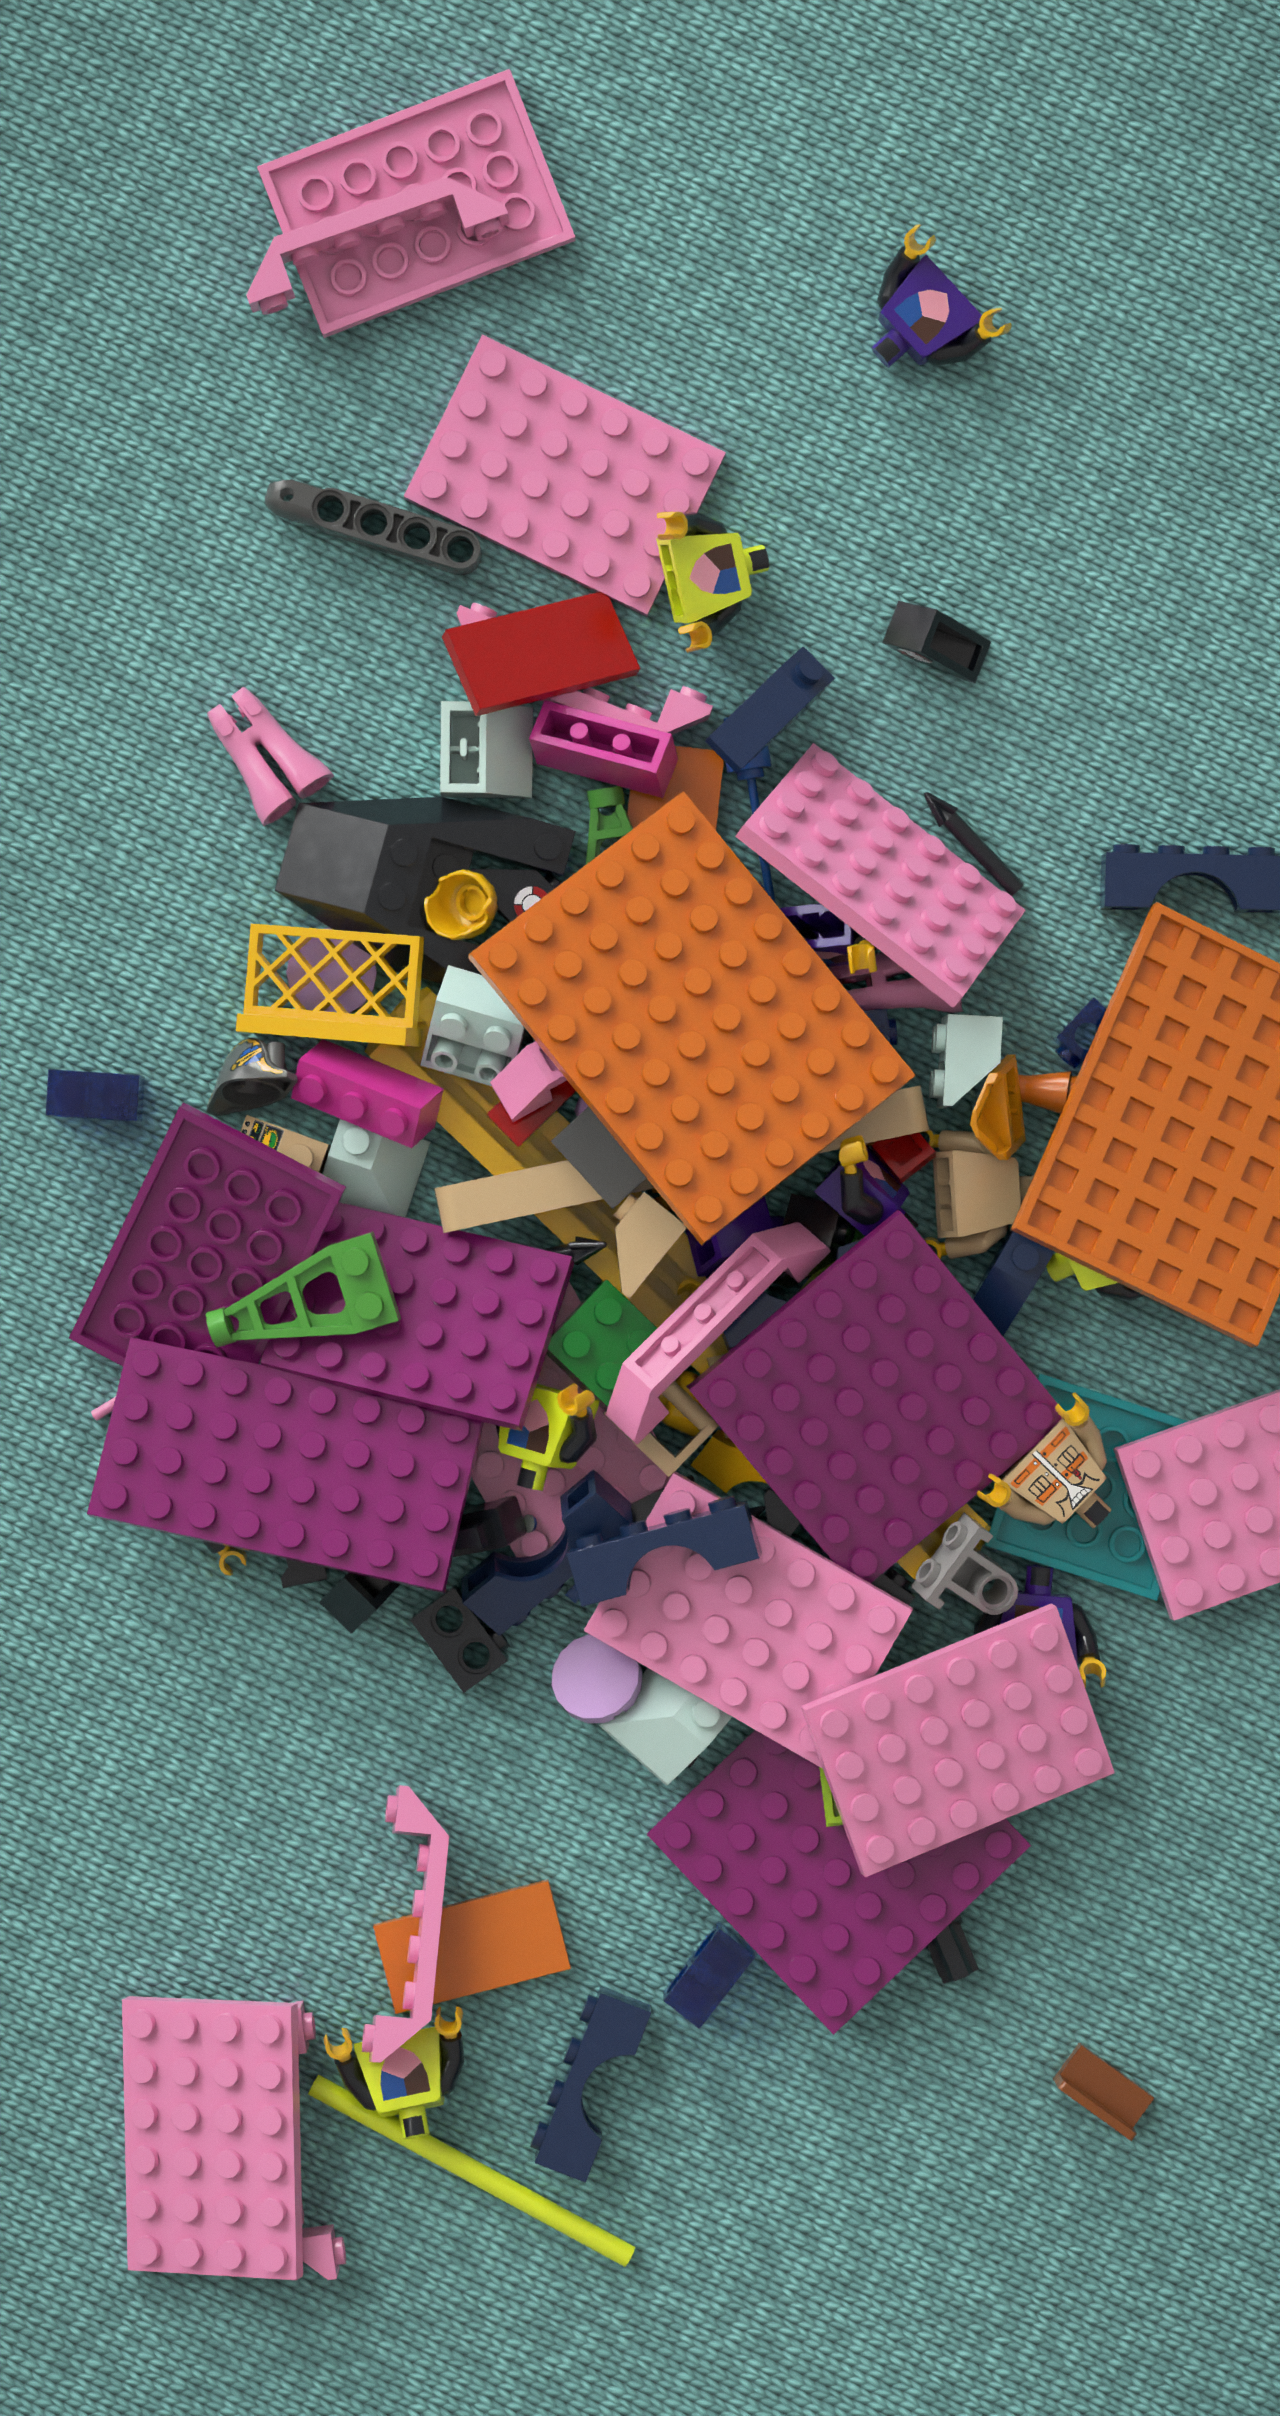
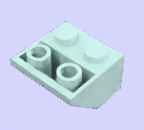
[440,701,533,799]
[420,965,526,1086]
[929,1014,1003,1109]

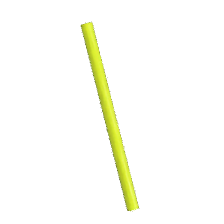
[308,2074,636,2267]

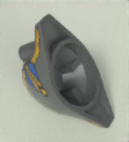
[206,1038,297,1116]

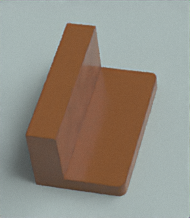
[1053,2042,1154,2141]

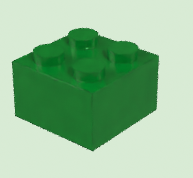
[546,1279,657,1410]

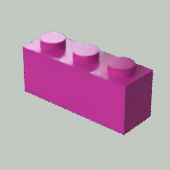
[529,700,678,798]
[291,1039,444,1148]

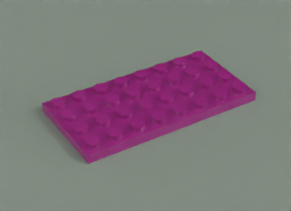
[87,1337,484,1593]

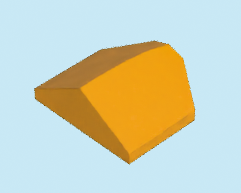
[970,1054,1026,1160]

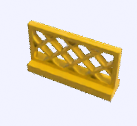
[236,923,425,1047]

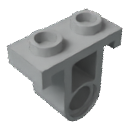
[911,1513,1018,1615]

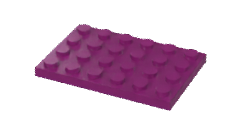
[69,1102,346,1366]
[260,1202,575,1431]

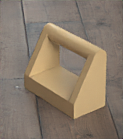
[603,1381,719,1477]

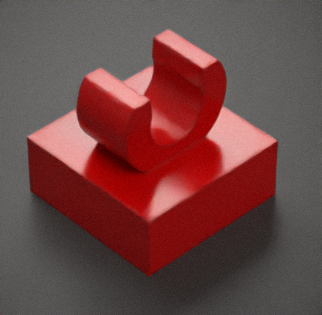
[872,1132,936,1184]

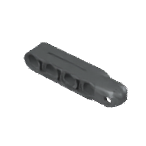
[265,479,482,575]

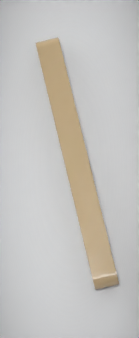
[434,1086,930,1233]

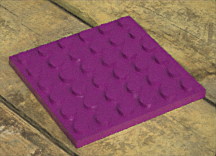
[686,1210,1062,1583]
[647,1730,1031,2035]

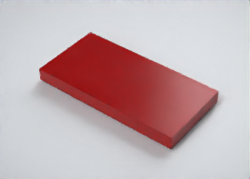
[442,592,641,716]

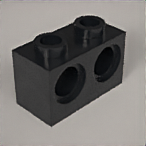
[410,1584,510,1693]

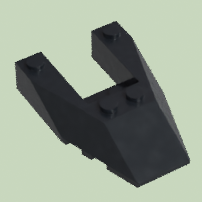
[275,797,576,985]

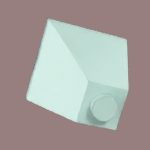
[323,1119,430,1218]
[599,1668,732,1785]

